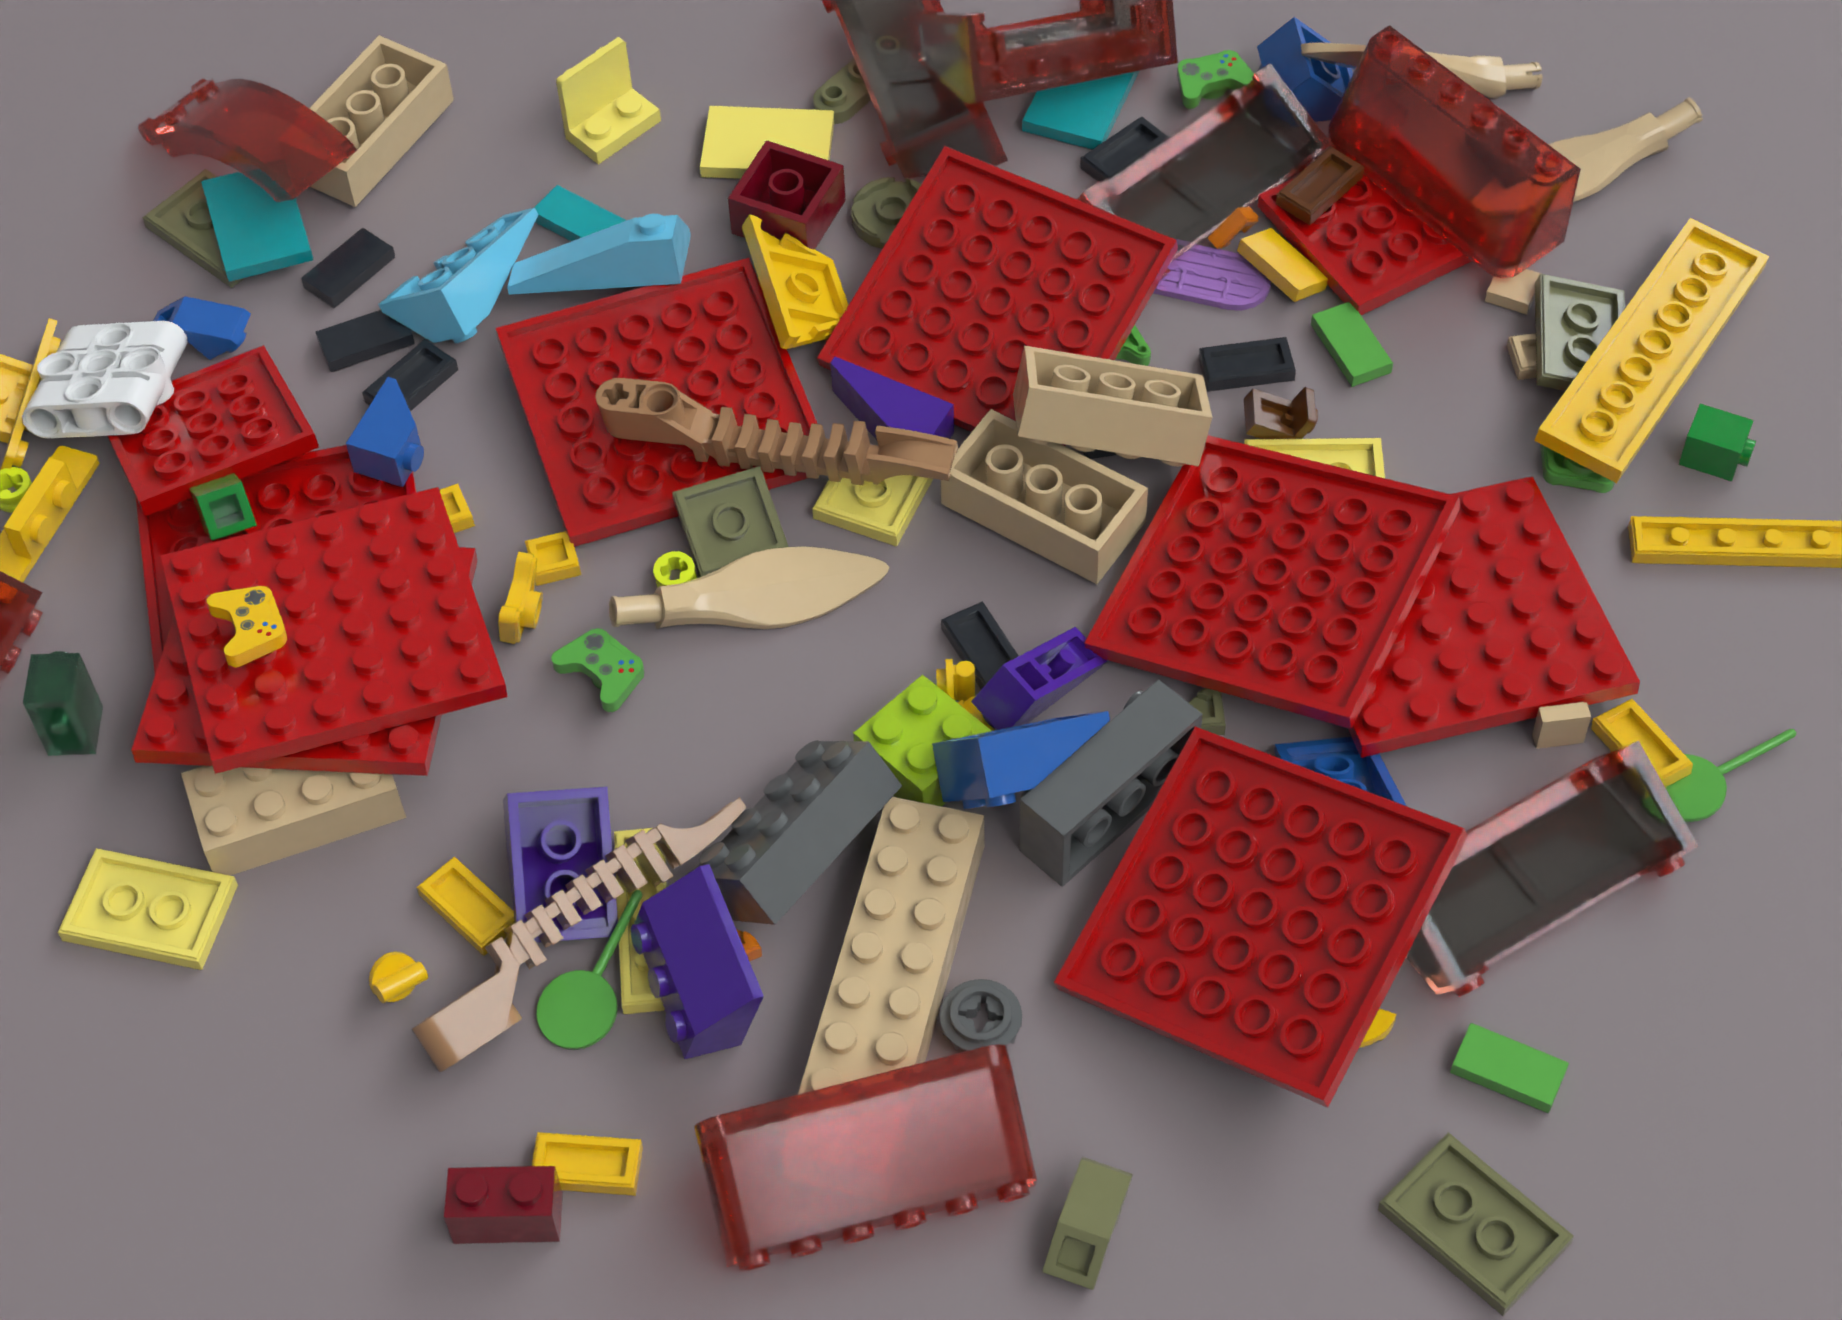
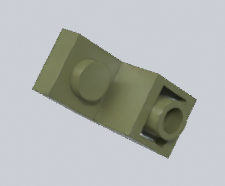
[1042,1157,1133,1290]

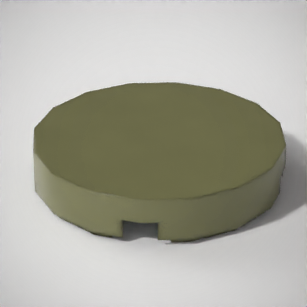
[851,177,921,249]

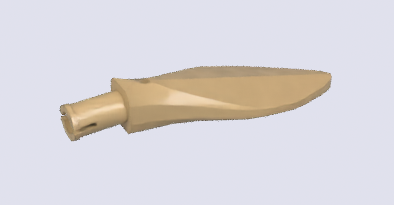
[1301,43,1542,99]
[1472,97,1703,217]
[609,547,889,629]

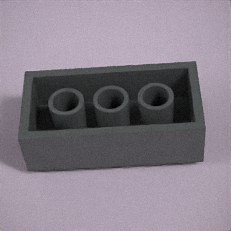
[1020,679,1202,887]
[694,741,902,925]

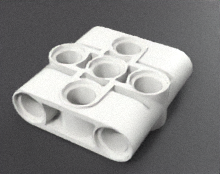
[22,321,187,438]

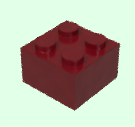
[728,140,846,250]

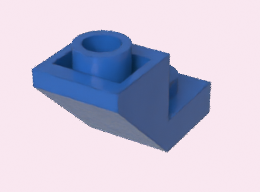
[153,296,251,360]

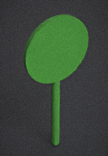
[1646,729,1796,822]
[537,890,643,1050]

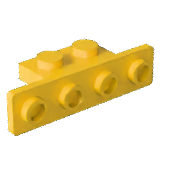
[0,318,61,470]
[0,445,100,599]

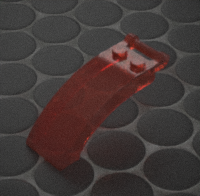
[138,78,357,202]

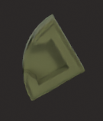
[1188,688,1226,735]

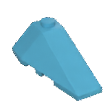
[378,207,538,343]
[507,214,691,295]

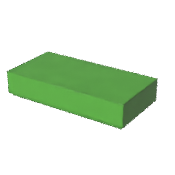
[1311,302,1393,387]
[1450,1023,1569,1113]

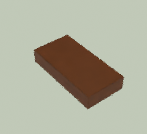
[1276,146,1364,225]

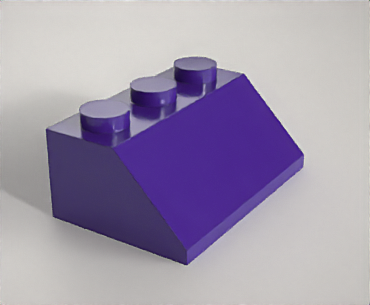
[631,864,764,1059]

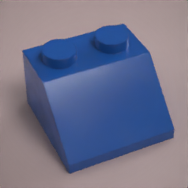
[1257,17,1364,124]

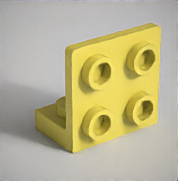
[556,37,661,164]

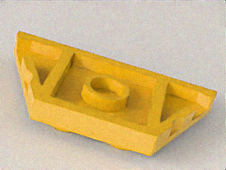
[741,214,849,349]

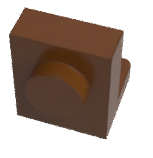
[1243,387,1318,439]

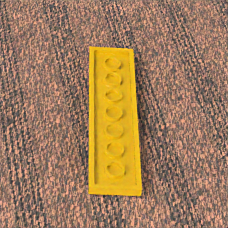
[1534,218,1769,484]

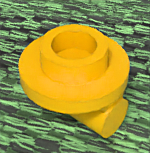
[936,659,975,701]
[369,951,428,1003]

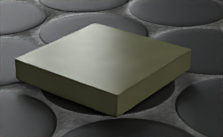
[672,466,789,577]

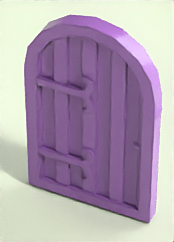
[1153,240,1271,311]

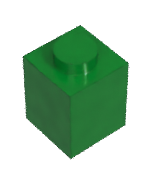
[1679,403,1756,482]
[189,473,257,540]

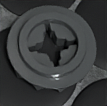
[940,979,1022,1058]

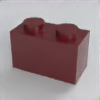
[444,1166,563,1244]

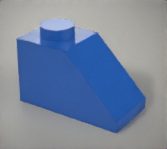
[346,377,424,487]

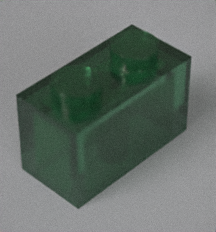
[23,651,103,756]

